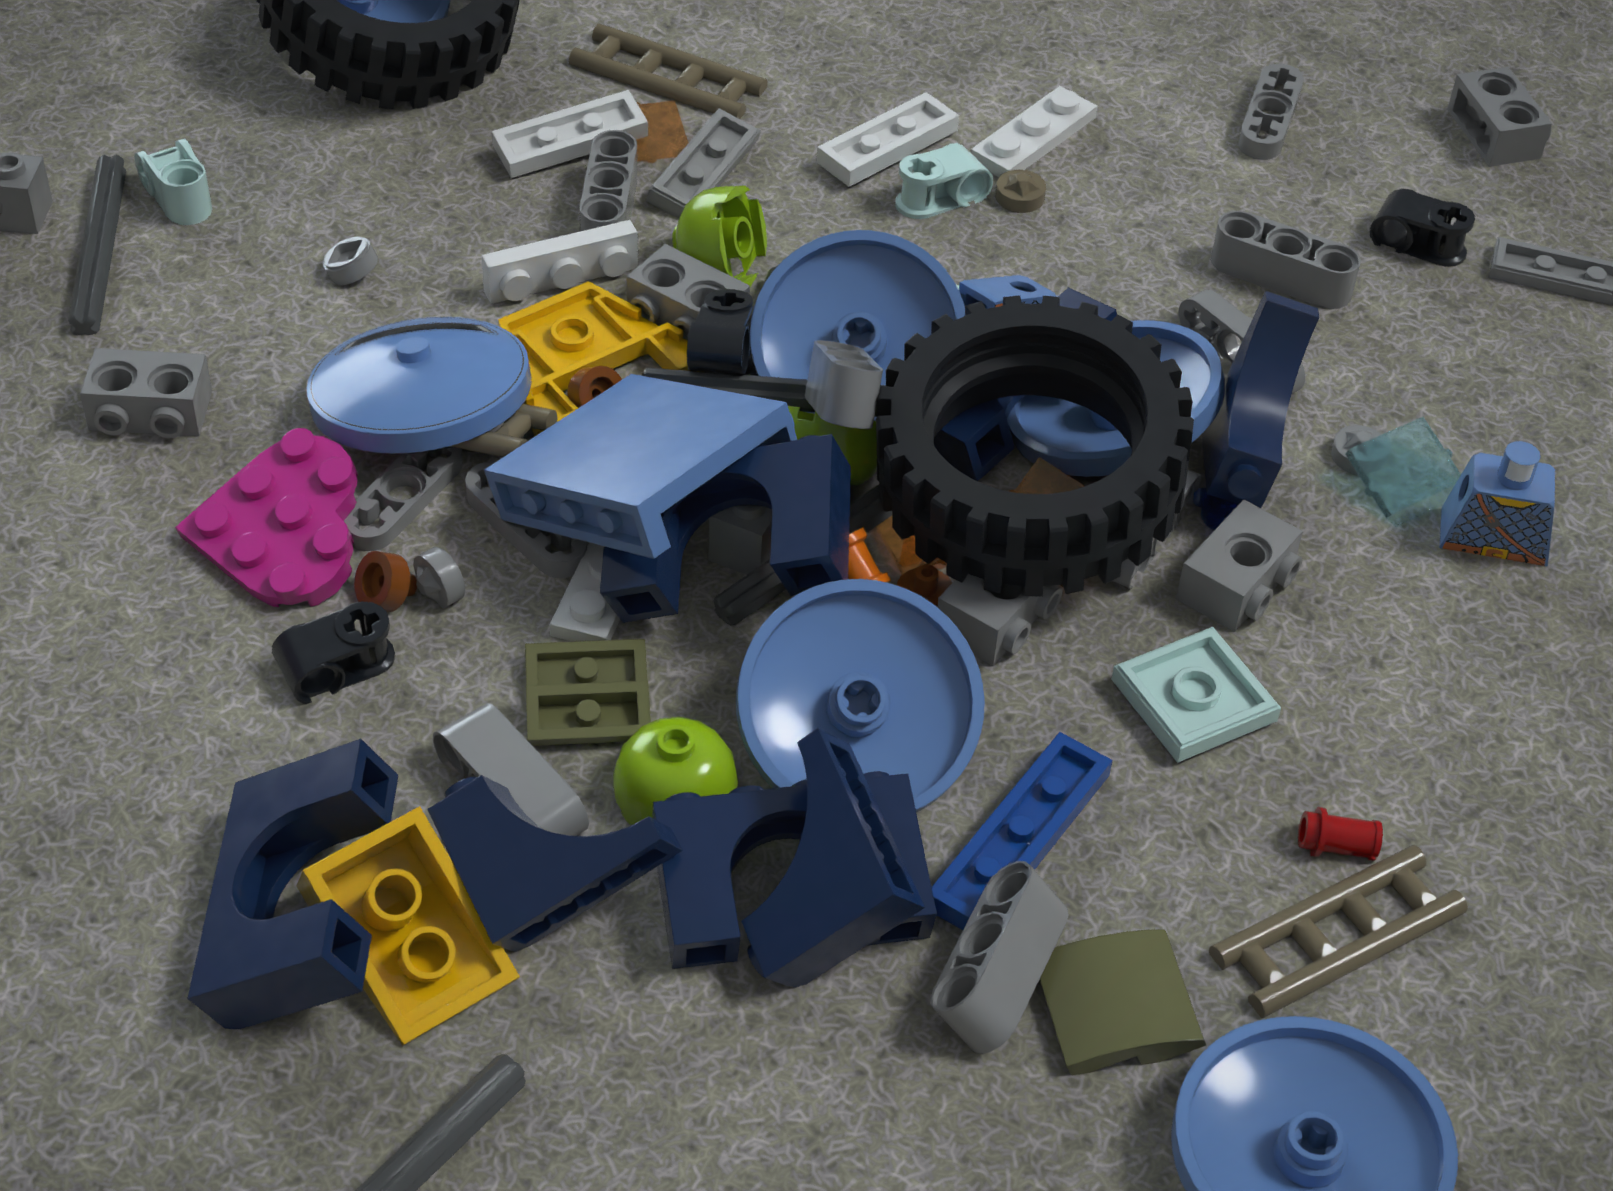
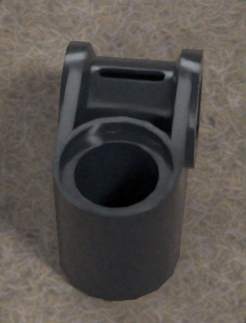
[1369,189,1475,267]
[687,289,753,375]
[272,601,395,704]

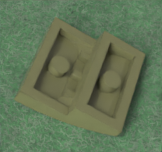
[525,639,651,746]
[1040,929,1207,1075]

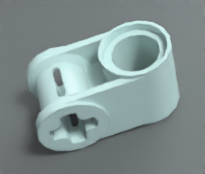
[134,138,212,225]
[895,143,993,219]

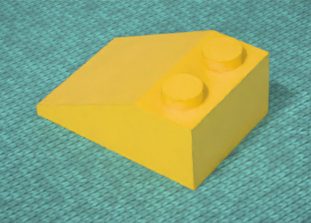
[296,806,520,1045]

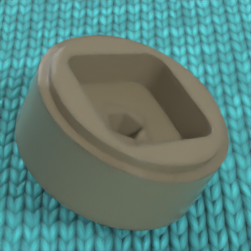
[995,170,1046,213]

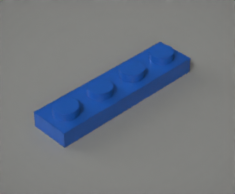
[932,732,1113,930]

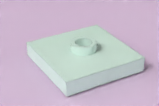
[1111,627,1281,763]

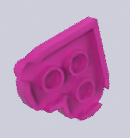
[175,428,358,607]

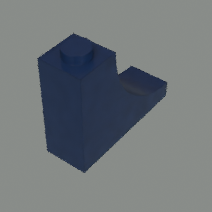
[1201,291,1320,508]
[741,728,925,988]
[427,775,683,952]

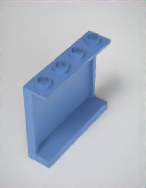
[484,374,797,559]

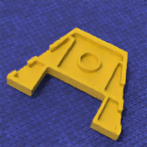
[498,281,701,437]

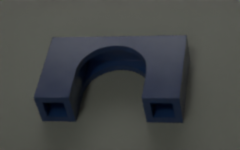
[600,434,851,623]
[187,738,399,1029]
[652,771,937,969]

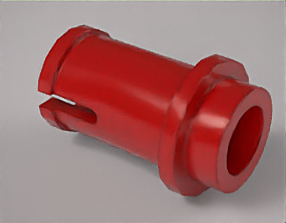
[1298,807,1383,861]

